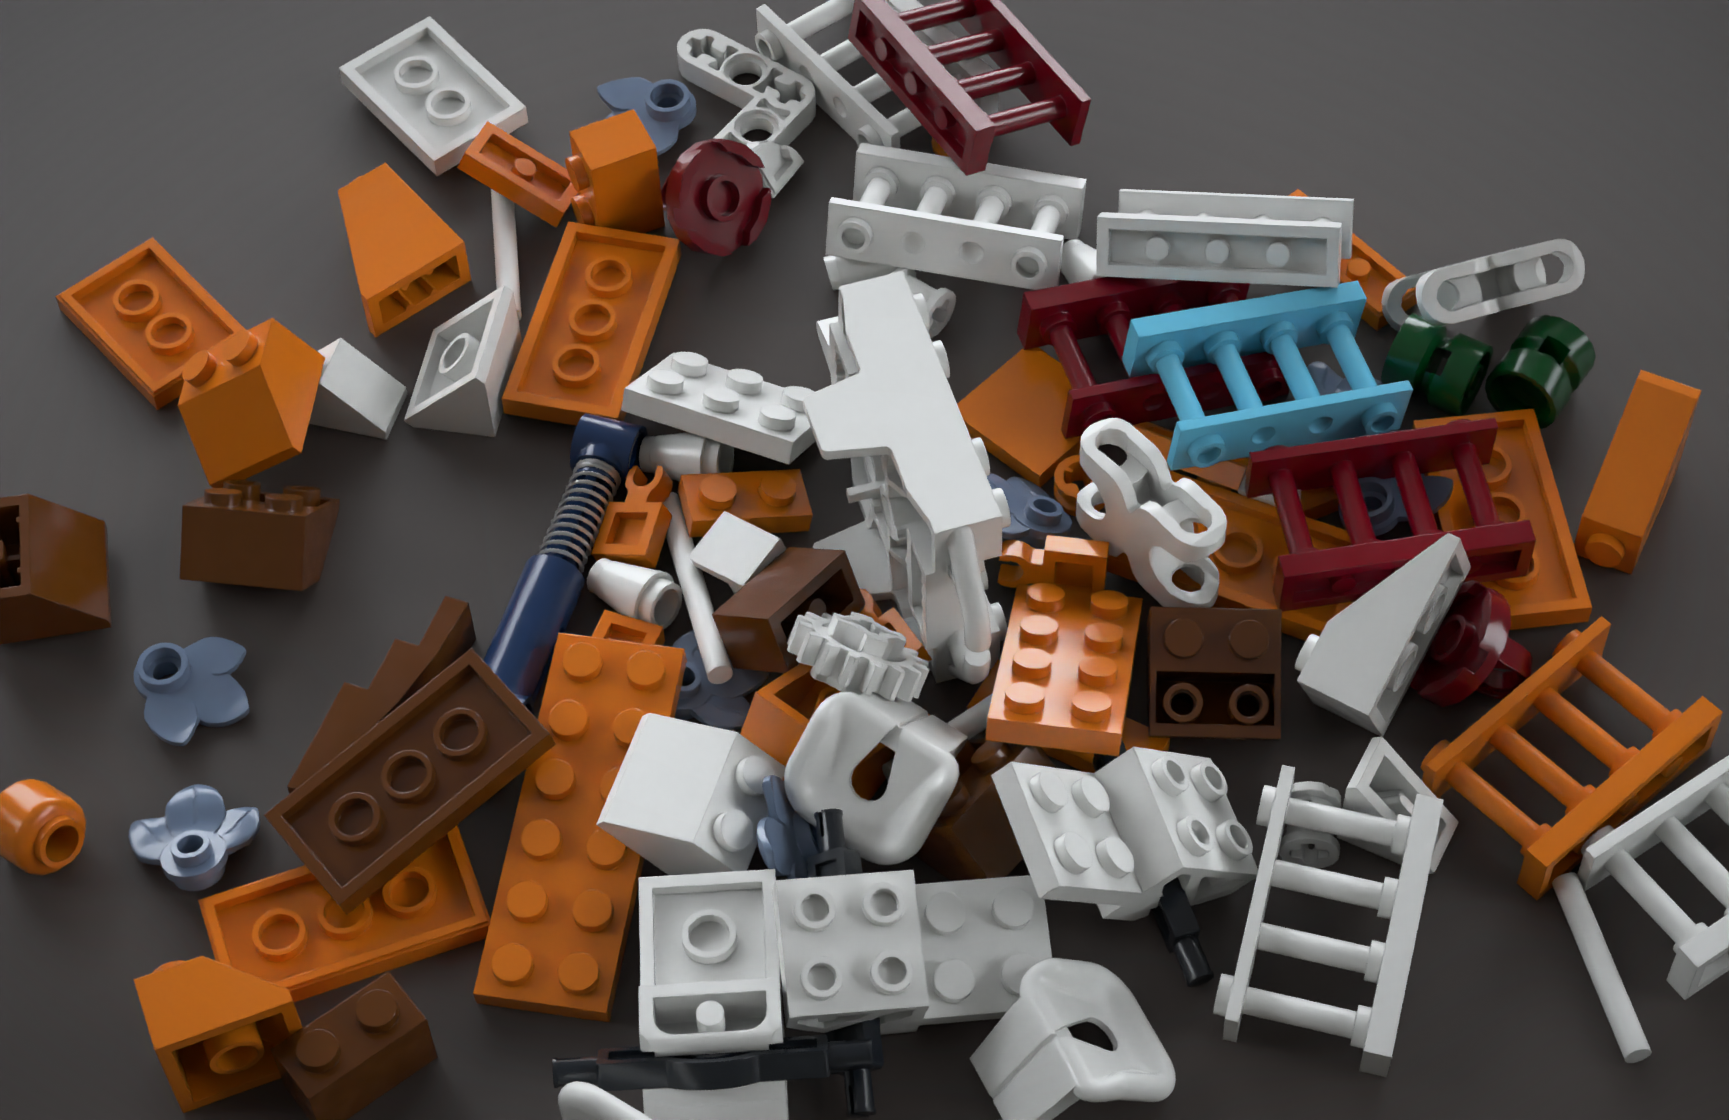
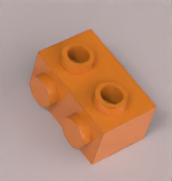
[565,109,665,233]

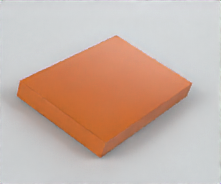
[55,237,245,410]

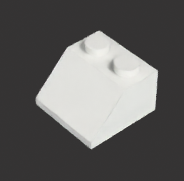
[596,713,786,875]

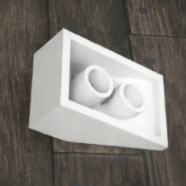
[1295,533,1471,737]

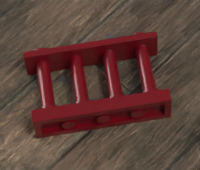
[847,0,1091,176]
[1017,277,1290,439]
[1244,418,1536,612]

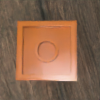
[957,347,1081,487]

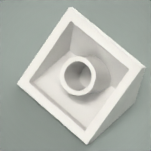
[404,285,522,437]

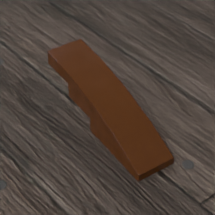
[287,596,476,794]

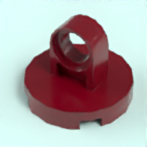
[661,138,772,257]
[1409,580,1533,707]

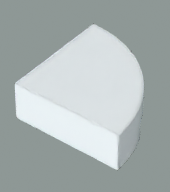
[745,141,804,198]

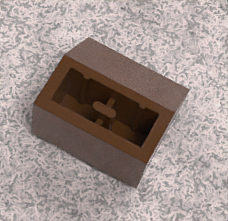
[180,480,340,591]
[0,493,112,645]
[1146,607,1282,740]
[915,739,1056,881]

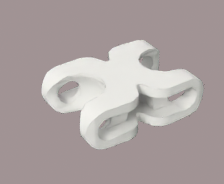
[1381,239,1585,331]
[1076,418,1227,608]

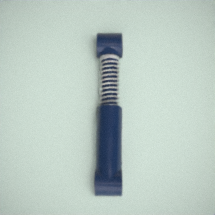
[484,413,648,715]

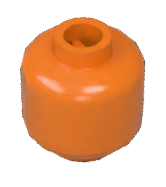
[0,779,86,876]

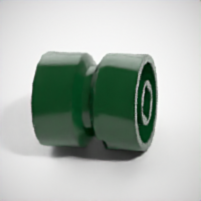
[1381,313,1493,416]
[1485,315,1596,429]

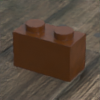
[712,547,865,673]
[271,971,438,1120]

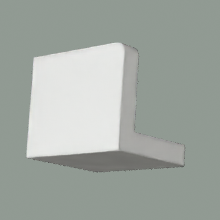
[689,511,786,594]

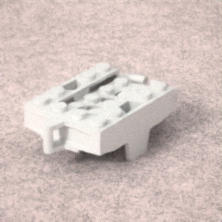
[803,271,1011,684]

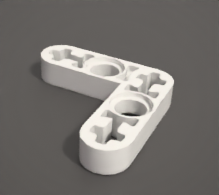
[677,29,816,145]

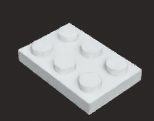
[339,16,528,176]
[621,352,816,464]

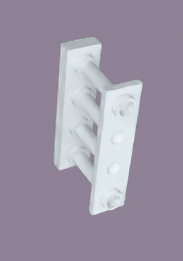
[755,0,998,149]
[825,143,1087,290]
[1096,189,1354,288]
[1577,755,1729,1000]
[1213,765,1444,1077]

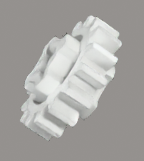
[787,612,930,702]

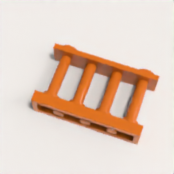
[1420,616,1723,900]

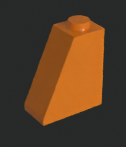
[338,162,471,337]
[1574,370,1702,575]

